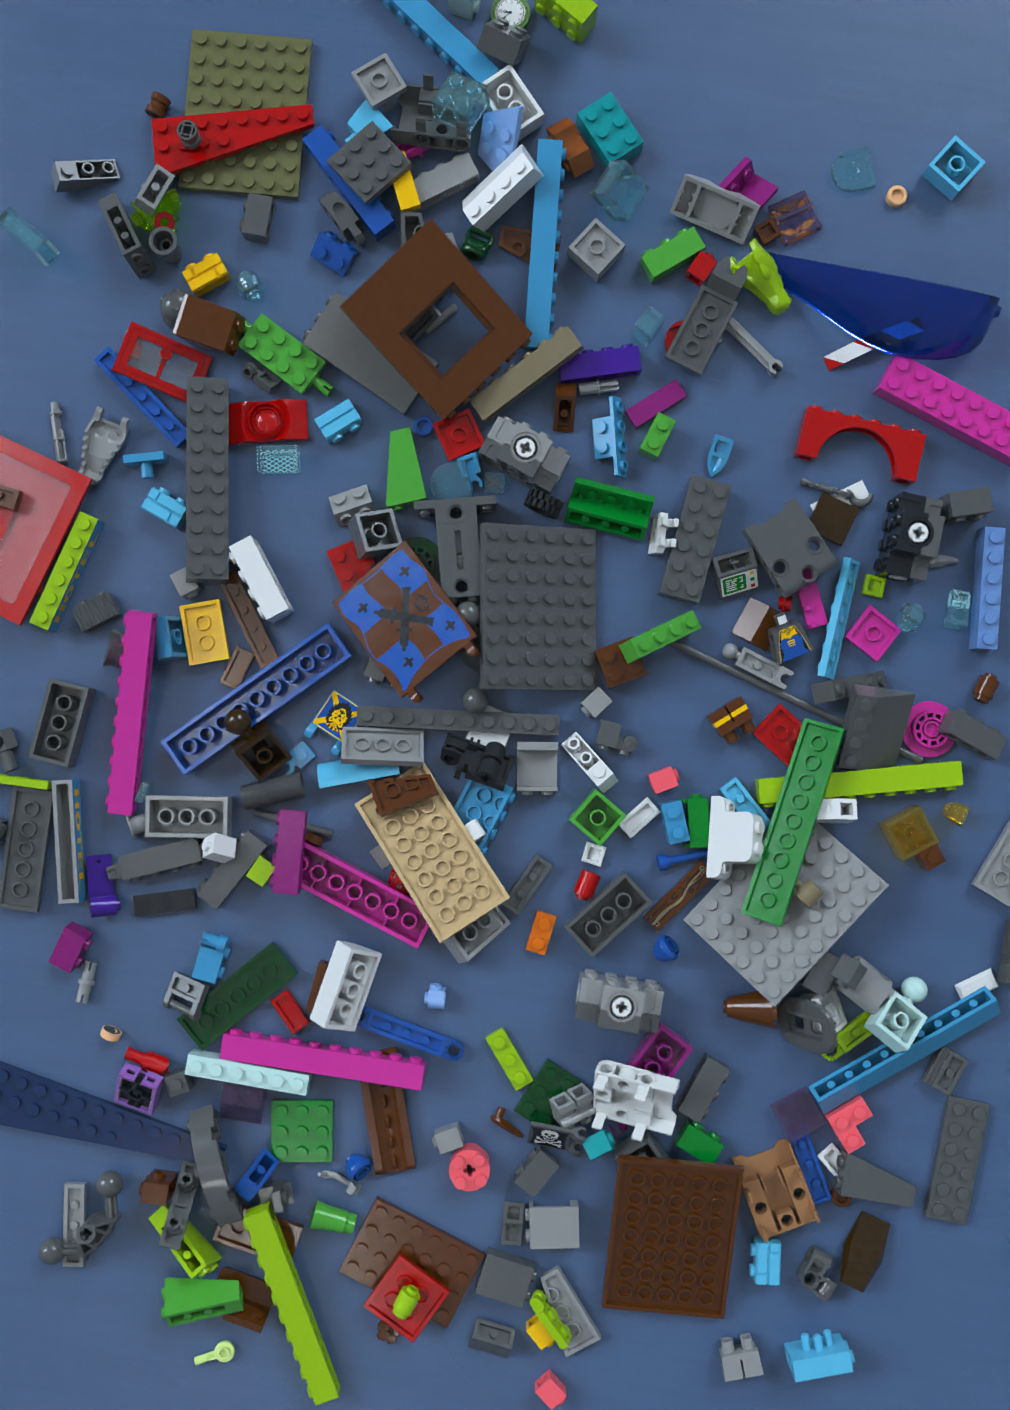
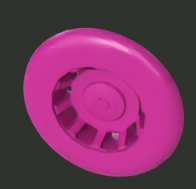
[903,701,954,757]

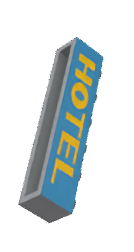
[51,779,86,904]

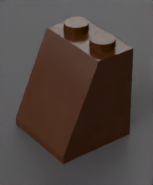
[172,294,246,357]

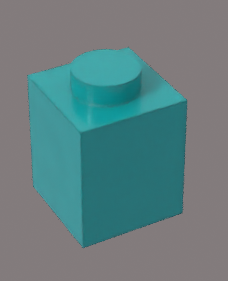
[582,1130,616,1161]

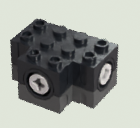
[873,492,946,585]

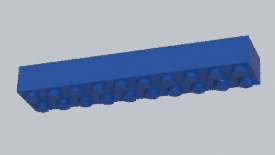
[160,623,354,775]

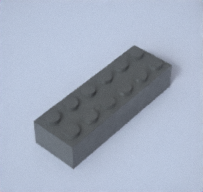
[657,475,732,605]

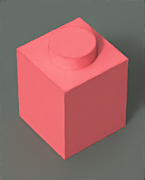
[647,766,680,794]
[534,1369,567,1410]

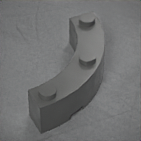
[187,1104,243,1227]

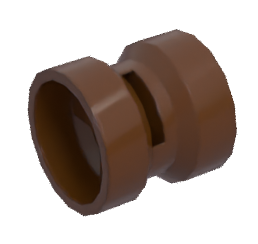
[144,91,171,119]

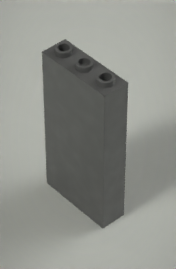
[303,292,439,416]

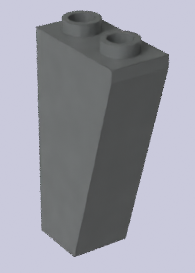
[97,192,156,278]
[833,1149,916,1208]

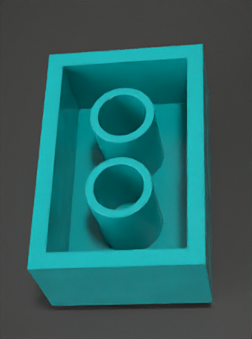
[576,92,644,174]

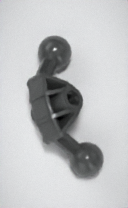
[457,601,489,714]
[39,1170,123,1265]

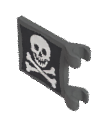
[527,1121,587,1157]

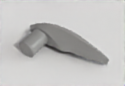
[929,555,959,567]

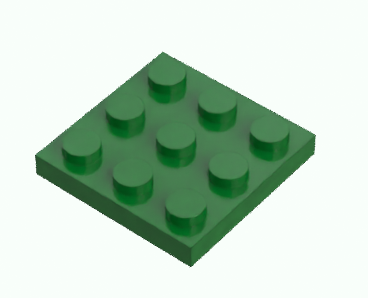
[271,1099,334,1162]

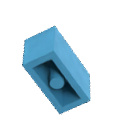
[659,799,690,845]

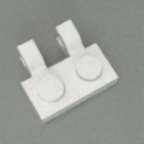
[648,512,679,555]

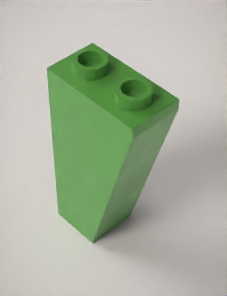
[386,427,427,512]
[161,1277,244,1327]

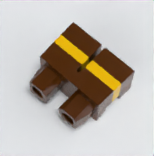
[705,696,755,744]

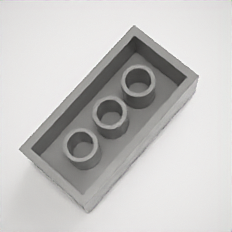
[145,795,233,838]

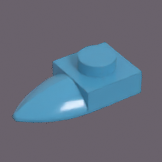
[707,434,735,477]

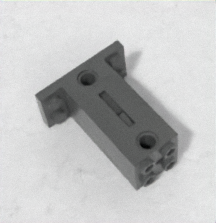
[414,495,497,605]

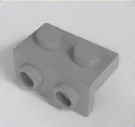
[328,484,375,527]

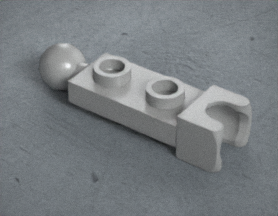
[722,643,794,690]

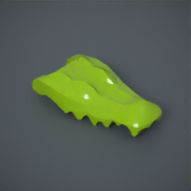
[730,238,792,315]

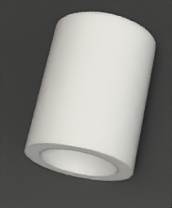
[465,819,486,842]

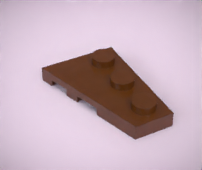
[499,225,561,272]
[367,774,439,818]

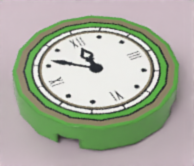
[491,0,530,29]

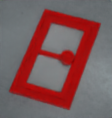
[112,321,213,402]

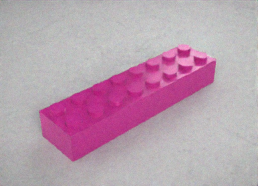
[873,352,1010,466]
[272,840,429,949]

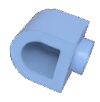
[424,983,446,1010]

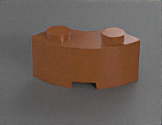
[546,117,595,178]

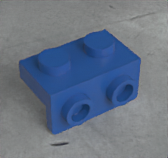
[310,231,360,276]

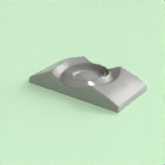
[670,173,760,244]

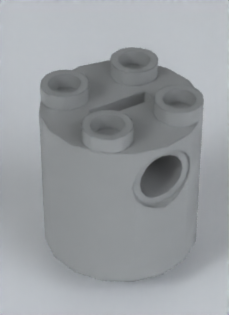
[833,955,895,1015]

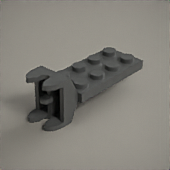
[664,257,748,376]

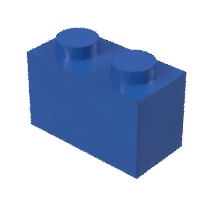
[233,1148,280,1202]

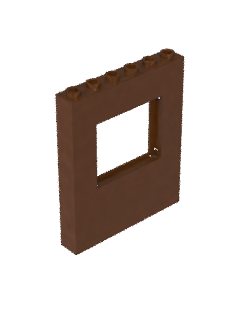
[340,219,532,420]

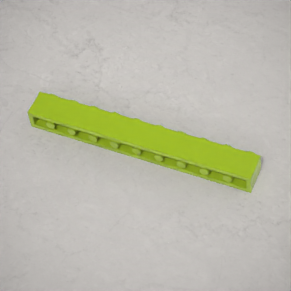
[755,761,963,807]
[243,1201,341,1406]

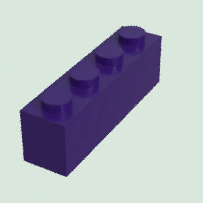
[558,344,642,384]

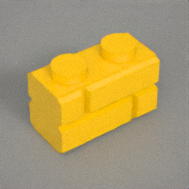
[182,253,232,298]

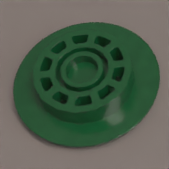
[402,537,440,583]

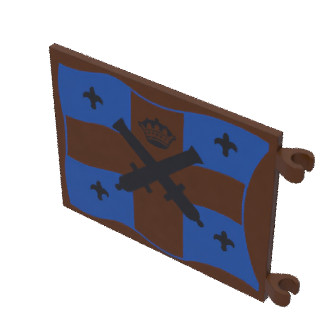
[332,541,480,703]

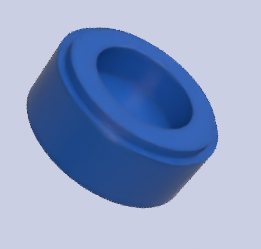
[413,416,434,437]

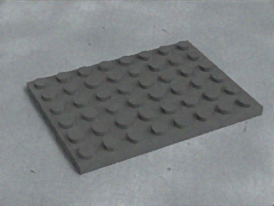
[480,522,596,691]

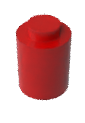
[573,869,601,901]

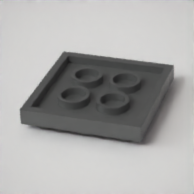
[326,121,413,206]

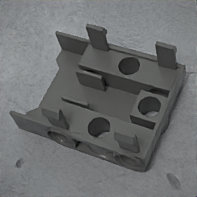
[391,73,478,152]
[742,497,838,599]

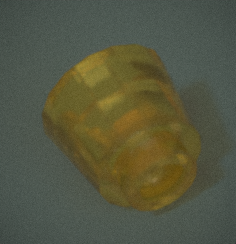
[942,801,969,826]

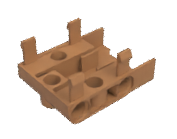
[732,1138,820,1242]

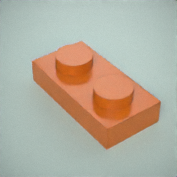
[525,910,557,956]

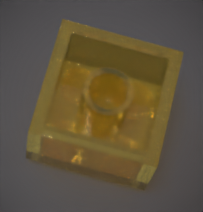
[877,804,939,861]

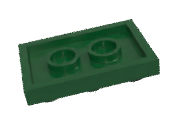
[514,1058,582,1125]

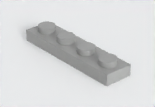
[63,1182,87,1267]

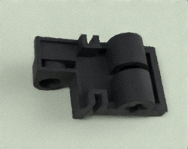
[440,733,515,791]

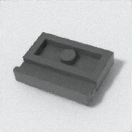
[921,1046,969,1096]

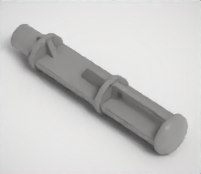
[50,402,68,465]

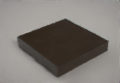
[810,492,859,546]

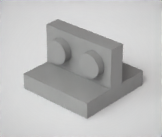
[351,53,407,112]

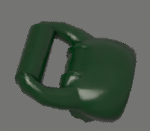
[461,226,494,261]

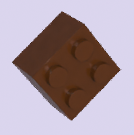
[594,636,647,689]

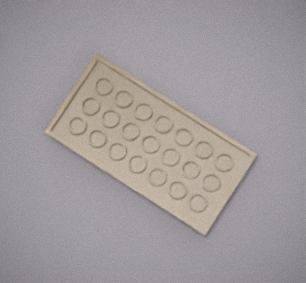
[354,763,510,943]

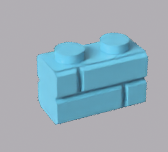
[314,398,363,443]
[141,487,186,530]
[749,1236,781,1285]

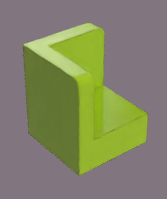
[246,854,275,887]

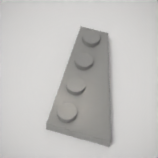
[540,1265,601,1357]

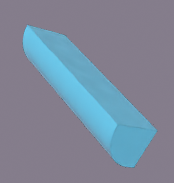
[317,760,401,788]

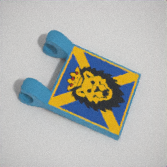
[304,690,358,756]

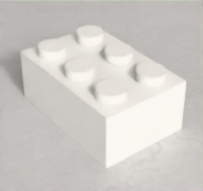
[477,65,544,141]

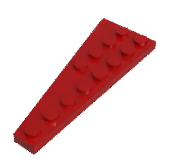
[151,104,315,175]

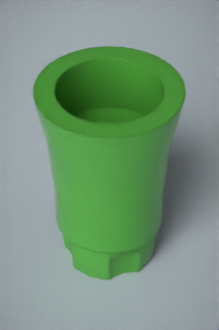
[309,1200,357,1234]

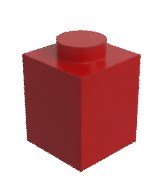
[685,251,717,288]

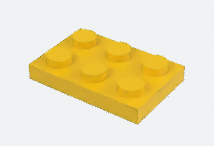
[179,599,231,666]

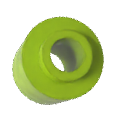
[392,1285,421,1320]

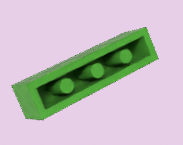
[619,610,702,664]

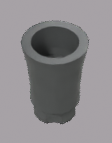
[149,227,182,265]

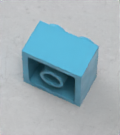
[922,135,985,201]

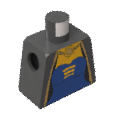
[768,612,814,665]

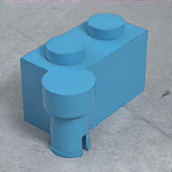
[192,932,232,984]

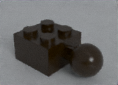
[224,708,293,782]

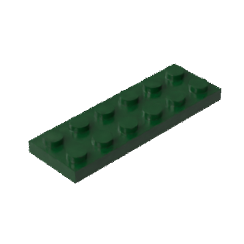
[177,941,298,1051]

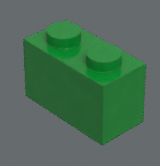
[674,1119,724,1163]

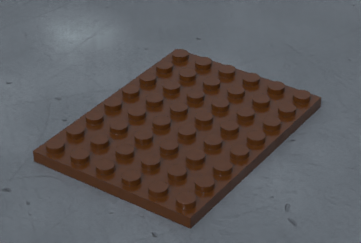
[601,1154,744,1319]

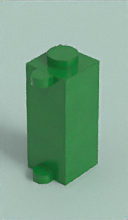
[680,794,709,848]

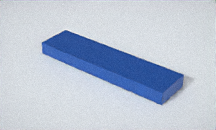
[785,1120,832,1205]

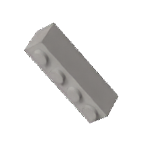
[409,152,480,212]

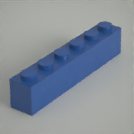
[302,125,396,242]

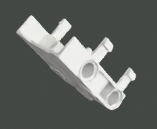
[591,1060,680,1141]

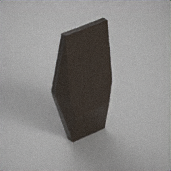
[840,1211,890,1293]

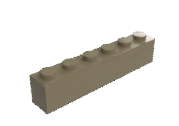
[469,326,584,422]

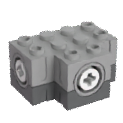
[478,416,570,495]
[573,968,664,1034]

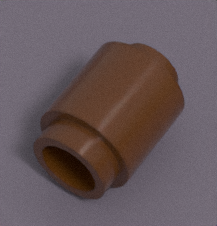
[972,673,1000,704]

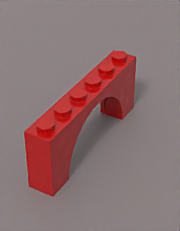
[793,405,926,485]

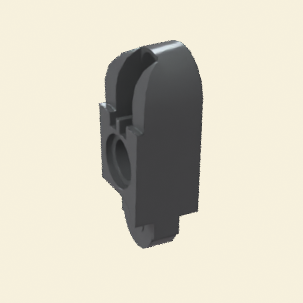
[318,192,367,247]

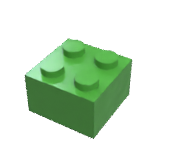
[568,788,627,846]

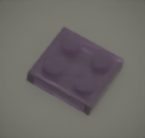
[769,1086,827,1143]

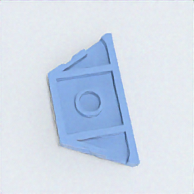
[478,105,524,172]

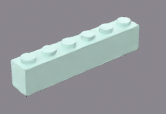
[184,1049,312,1096]

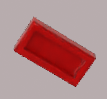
[270,989,311,1034]

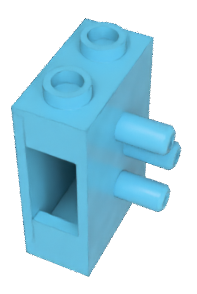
[784,1329,855,1382]

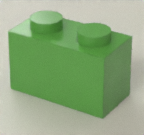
[638,412,676,462]

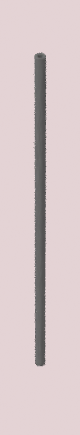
[648,628,923,764]

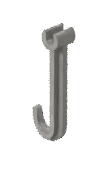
[718,317,783,377]

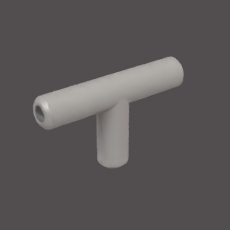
[425,304,458,334]

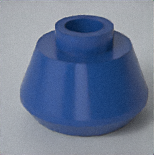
[653,935,679,962]
[345,1154,372,1181]

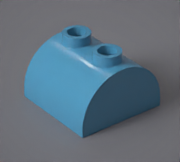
[153,616,188,661]

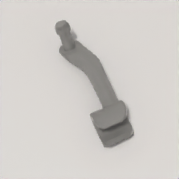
[317,1170,361,1195]

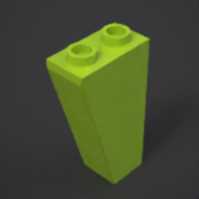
[148,1202,223,1279]

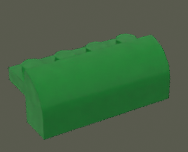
[564,477,655,541]

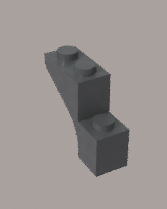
[810,670,887,704]

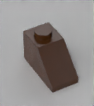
[553,383,576,432]

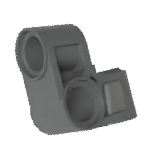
[797,1245,839,1302]

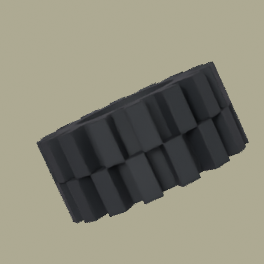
[524,489,563,519]

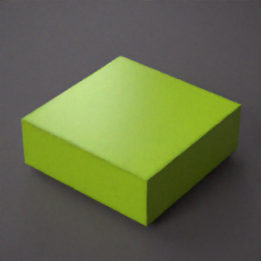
[861,574,887,599]

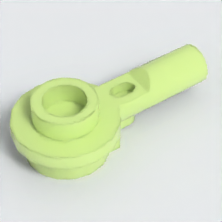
[194,1340,235,1366]

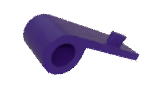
[86,853,121,918]

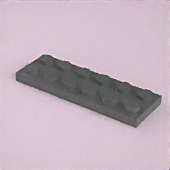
[0,786,53,912]
[923,1095,990,1225]

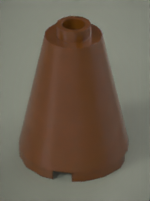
[723,991,778,1029]

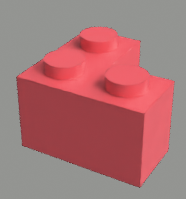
[822,1095,873,1154]

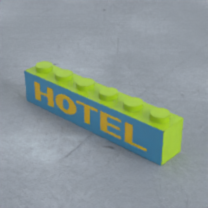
[29,511,105,632]

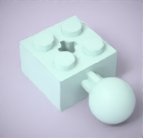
[864,977,928,1053]

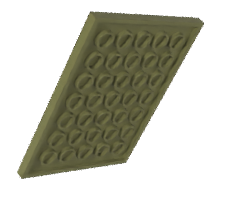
[178,29,313,200]

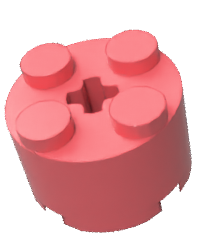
[449,1143,490,1191]

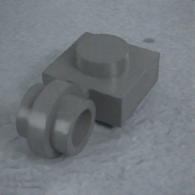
[242,362,282,394]

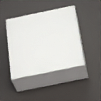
[581,841,606,867]

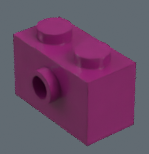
[48,921,94,973]

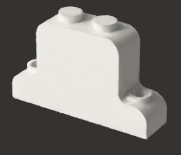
[706,796,765,880]

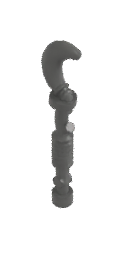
[800,478,874,508]

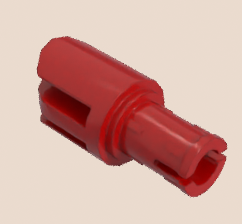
[124,1046,169,1076]

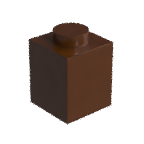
[912,842,946,871]

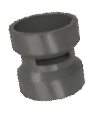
[177,120,202,150]

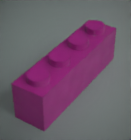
[270,808,308,895]

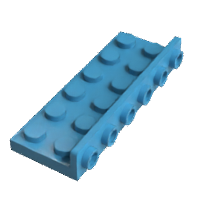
[454,780,517,857]

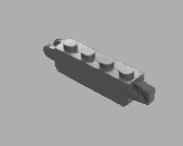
[106,838,205,882]

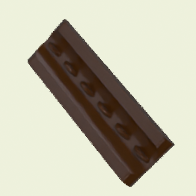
[360,1047,417,1175]

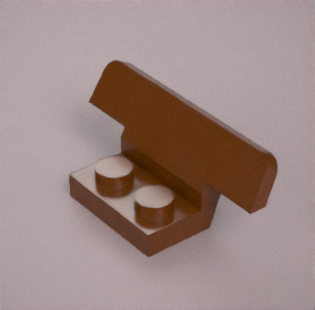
[217,1266,278,1333]

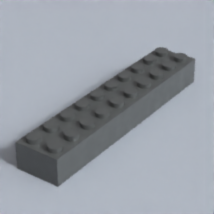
[186,376,229,584]

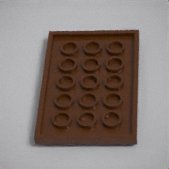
[339,1196,485,1328]

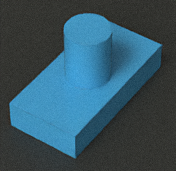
[123,451,169,479]

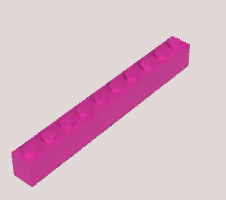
[105,609,158,816]
[220,1028,427,1091]

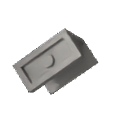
[517,742,558,795]
[525,1200,580,1249]

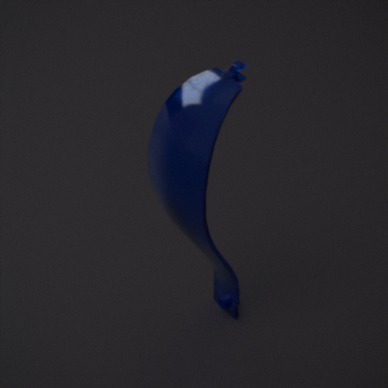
[750,249,1002,360]

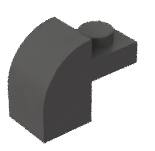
[258,1179,295,1213]

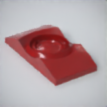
[229,399,309,445]

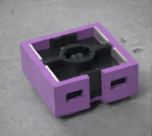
[114,1062,164,1115]

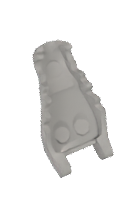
[79,406,130,485]

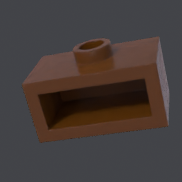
[139,1169,178,1206]

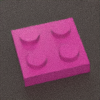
[844,605,902,662]

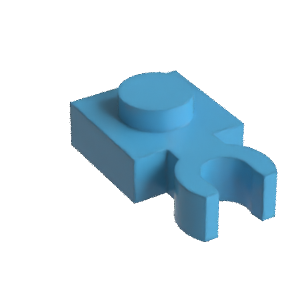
[456,452,484,490]
[280,741,317,775]

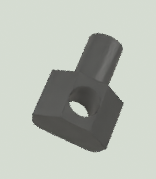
[0,727,19,773]

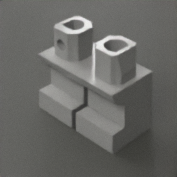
[549,1083,595,1129]
[719,1333,764,1382]

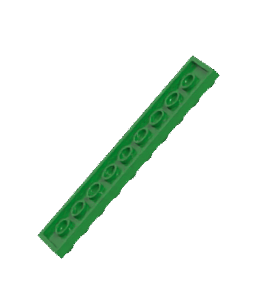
[741,718,845,927]

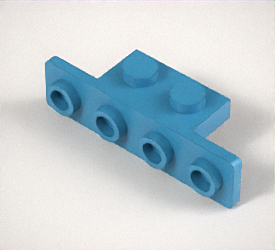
[592,395,628,478]

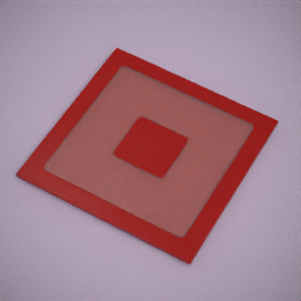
[0,435,93,626]

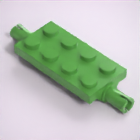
[238,313,335,398]

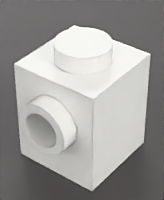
[202,833,237,863]

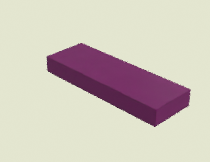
[625,379,687,429]

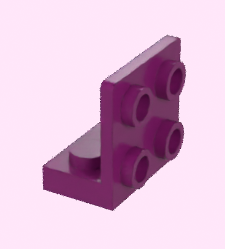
[718,157,778,213]

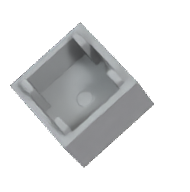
[567,218,626,282]

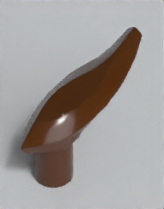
[491,1106,524,1138]

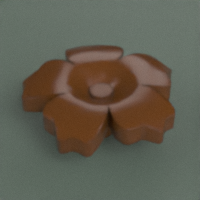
[377,1320,401,1344]

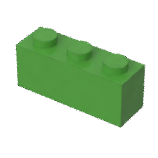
[639,226,706,284]

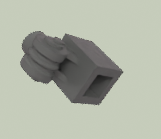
[595,720,638,757]

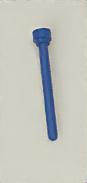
[656,848,708,871]

